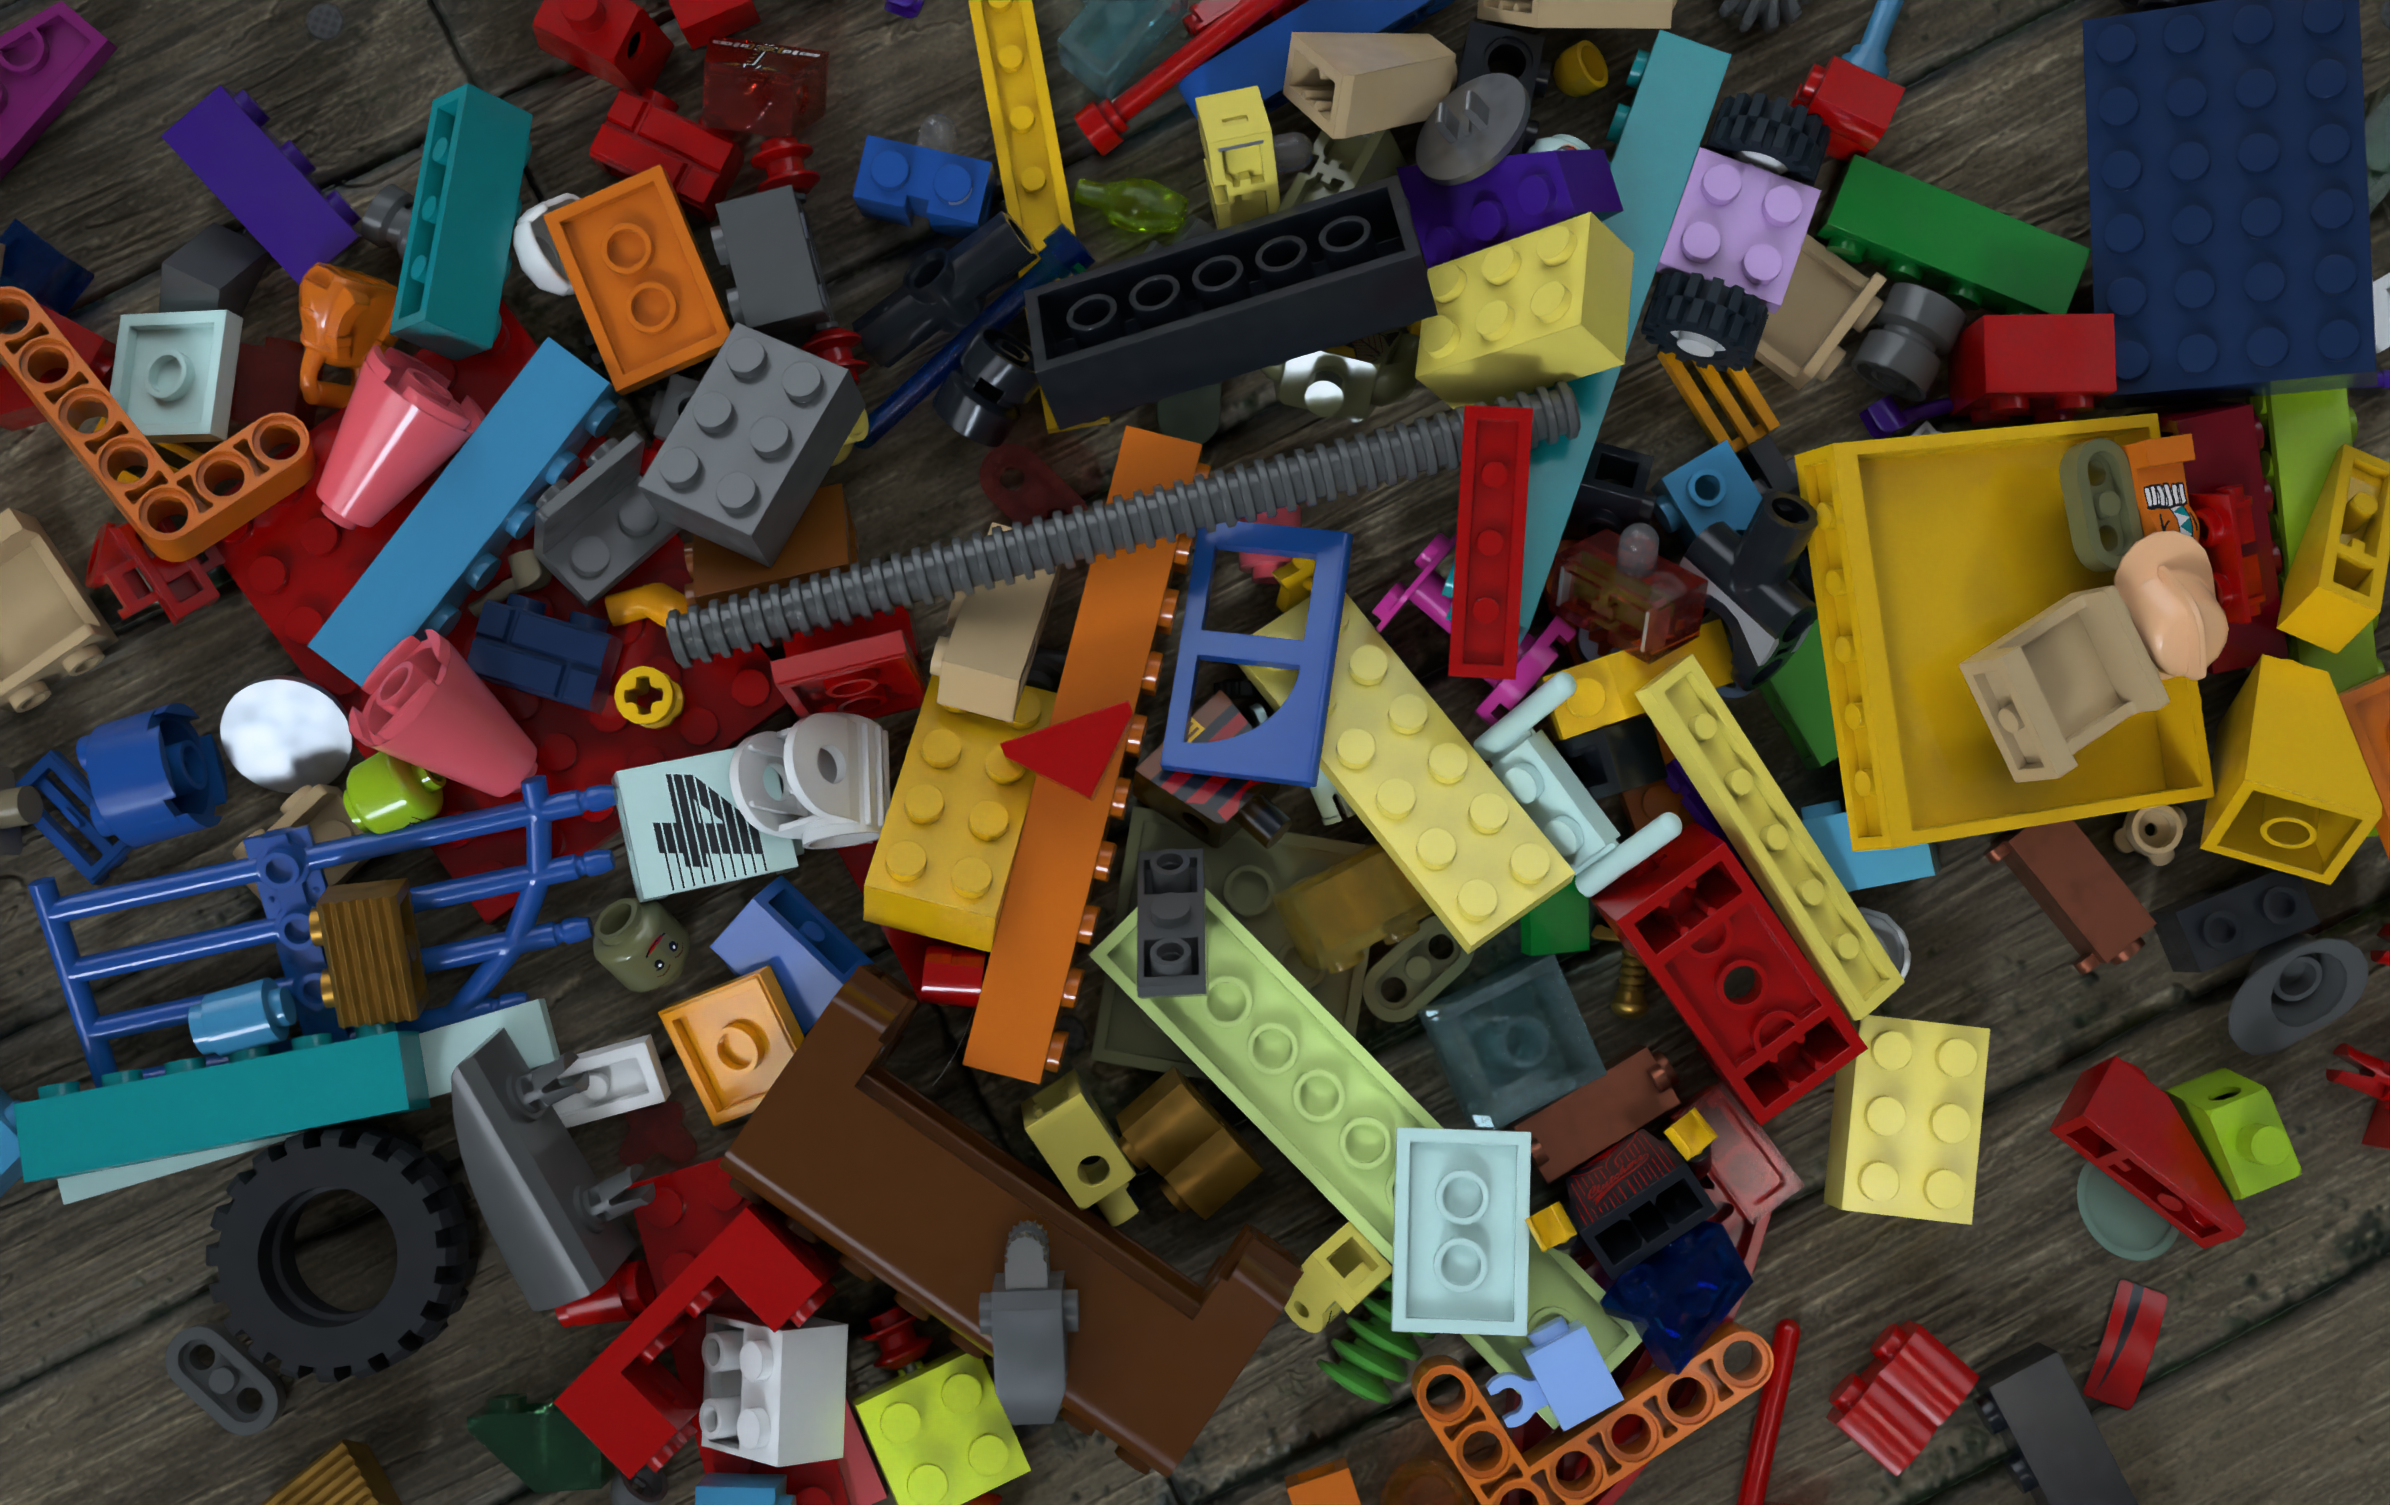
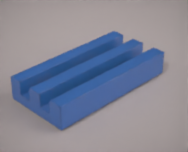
[15,750,140,885]

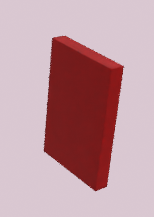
[770,630,929,720]

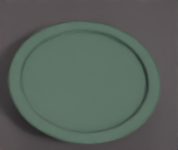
[2077,1161,2180,1261]

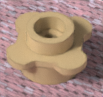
[2113,805,2187,866]

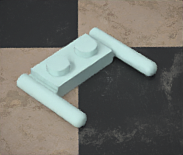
[1473,672,1682,897]

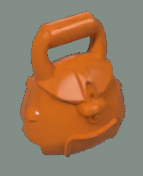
[299,262,399,409]

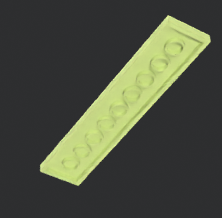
[1089,888,1648,1430]

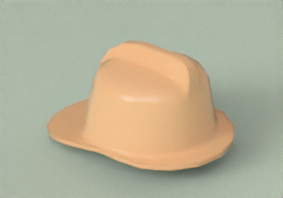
[2114,530,2229,680]

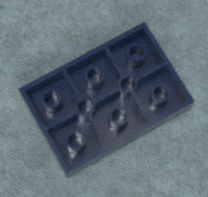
[2082,0,2378,410]

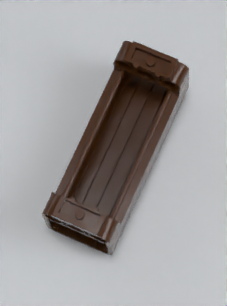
[719,964,1304,1478]

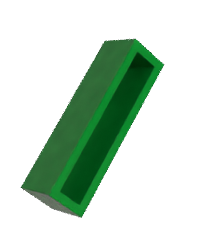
[1813,154,2092,315]

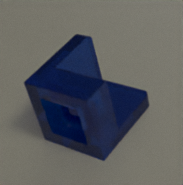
[0,218,94,316]

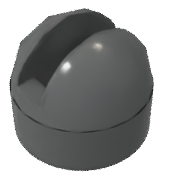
[609,1465,668,1505]

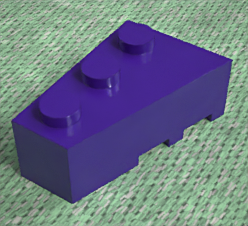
[161,85,363,285]
[1396,149,1624,269]

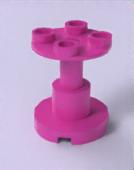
[1372,533,1577,727]

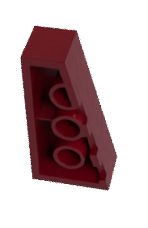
[2125,400,2290,674]

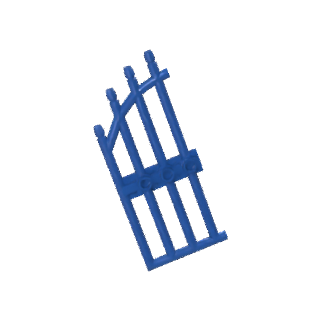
[27,775,618,1088]

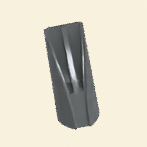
[451,1028,656,1311]

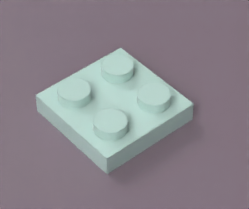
[105,310,243,443]

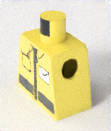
[1021,1069,1143,1227]

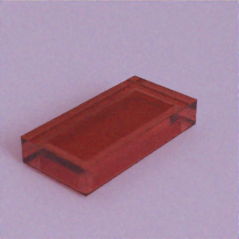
[1670,1078,1805,1225]

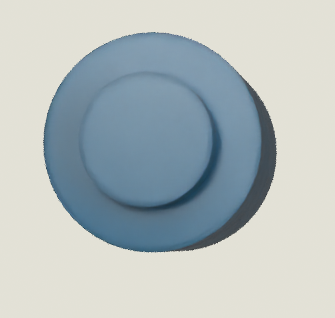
[188,977,296,1057]

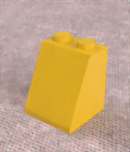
[2200,654,2383,885]

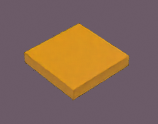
[658,965,805,1126]

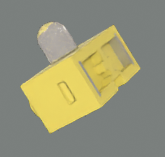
[1195,85,1314,230]

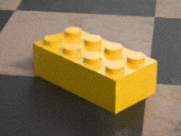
[863,675,1057,952]

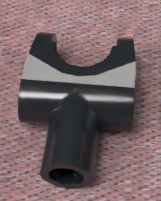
[1666,491,1818,692]

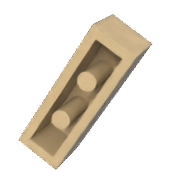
[930,522,1062,723]

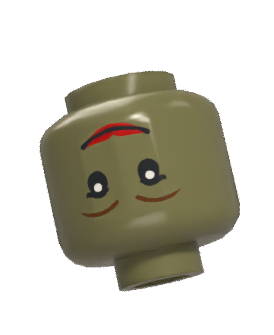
[593,897,691,992]

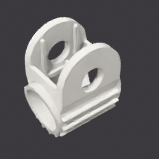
[729,712,891,849]

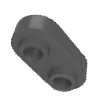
[165,1323,286,1436]

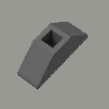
[1137,848,1209,999]

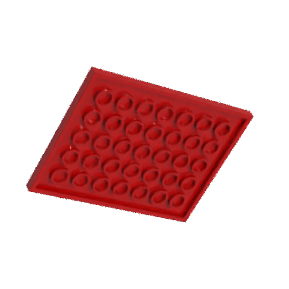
[215,298,789,925]

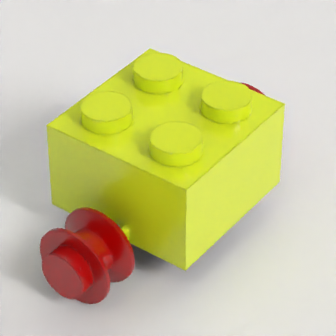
[852,1304,1031,1505]

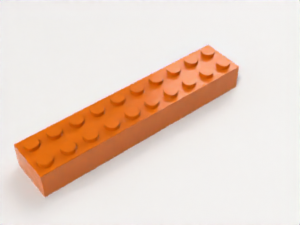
[962,425,1211,1084]

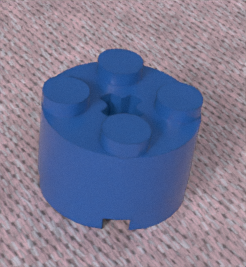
[76,703,228,848]

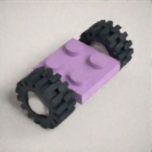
[1641,92,1831,371]

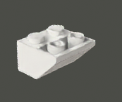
[699,1313,848,1467]

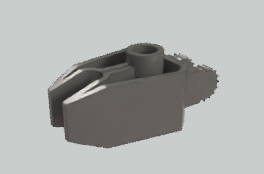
[979,1219,1080,1425]

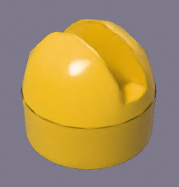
[1553,40,1608,97]

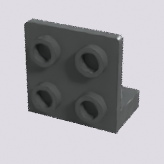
[533,431,683,609]

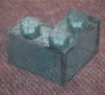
[1057,0,1188,100]

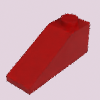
[2049,1055,2246,1249]

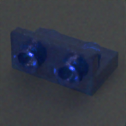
[1600,1220,1754,1375]

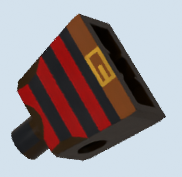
[1132,690,1292,849]

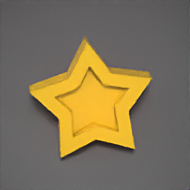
[1271,558,1316,613]

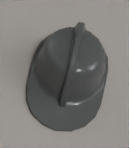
[2228,933,2368,1055]

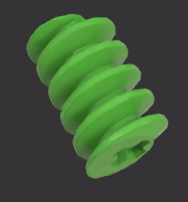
[1316,1277,1438,1404]

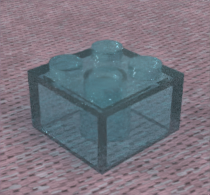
[1417,954,1607,1130]

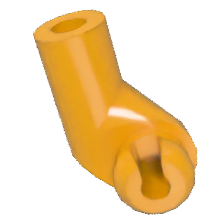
[605,583,688,638]

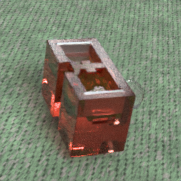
[1549,523,1708,664]

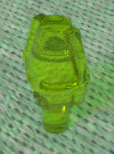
[1074,178,1188,233]

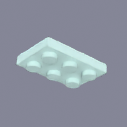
[1391,1127,1531,1336]

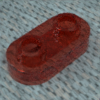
[979,444,1088,526]

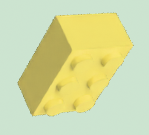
[1415,212,1634,409]
[1823,1015,1990,1225]

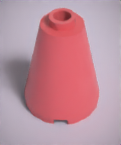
[316,345,485,530]
[349,629,538,797]

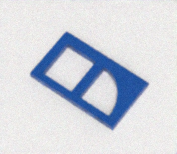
[1160,521,1354,788]

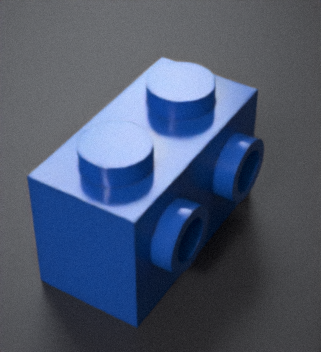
[710,875,874,1035]

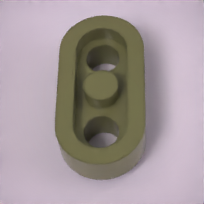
[2059,438,2143,573]
[1362,915,1474,1023]

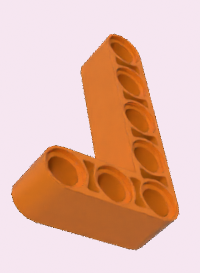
[0,286,317,562]
[1411,1322,1774,1505]

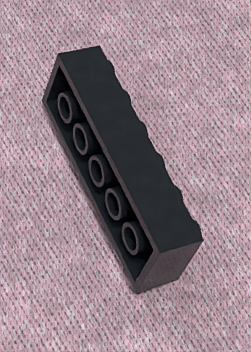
[1024,175,1438,430]

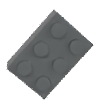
[638,322,866,568]

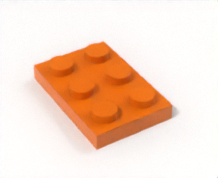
[543,164,733,396]

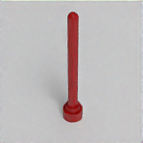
[1073,0,1284,156]
[1736,1318,1801,1505]

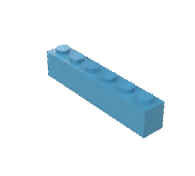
[308,336,622,687]

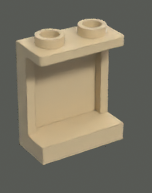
[1754,233,1887,391]
[0,508,119,713]
[1958,585,2170,783]

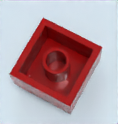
[1948,313,2117,427]

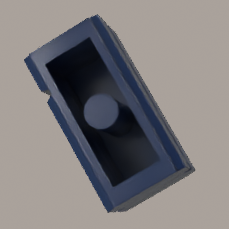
[466,593,623,714]

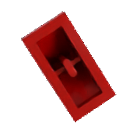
[1000,700,1134,802]

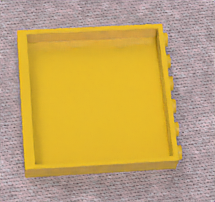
[1794,413,2215,852]

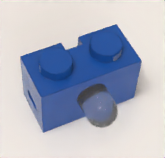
[853,114,997,239]

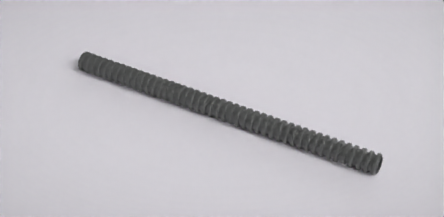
[666,380,1581,669]

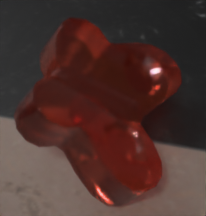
[619,1100,697,1166]

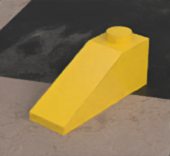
[2276,443,2390,654]
[1535,618,1734,741]

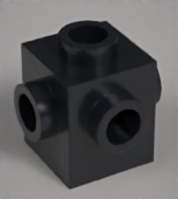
[1565,441,1657,553]

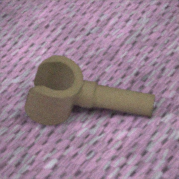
[469,549,552,618]

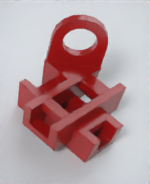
[85,516,226,626]

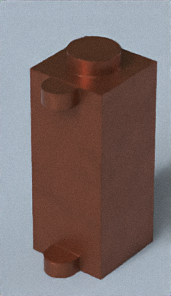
[1984,820,2157,975]
[1507,1044,1681,1184]

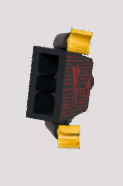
[1524,1107,1719,1281]

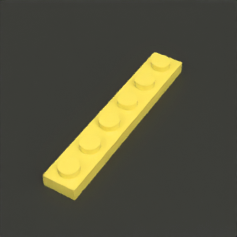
[1634,654,1905,1021]

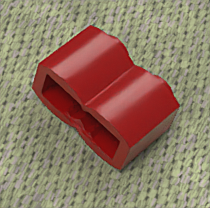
[1788,55,1905,163]
[1826,1320,1980,1477]

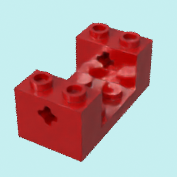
[1589,821,1868,1126]
[553,1200,842,1480]

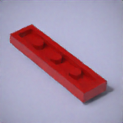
[1448,405,1533,680]

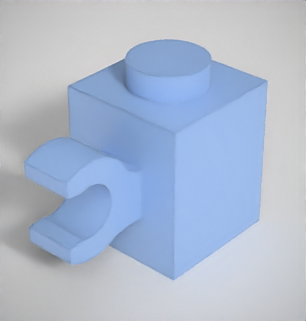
[1485,1316,1624,1431]

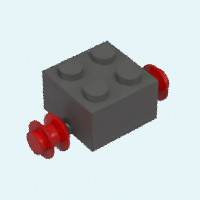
[710,136,869,385]

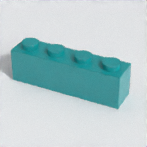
[389,83,533,361]

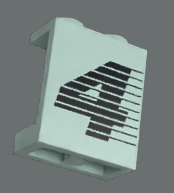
[611,747,804,903]

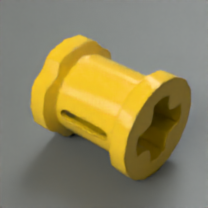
[614,666,685,729]

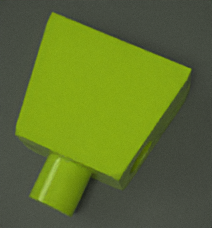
[2164,1067,2302,1201]

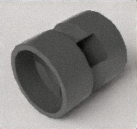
[1851,282,1967,401]

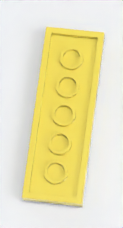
[1237,592,1575,954]

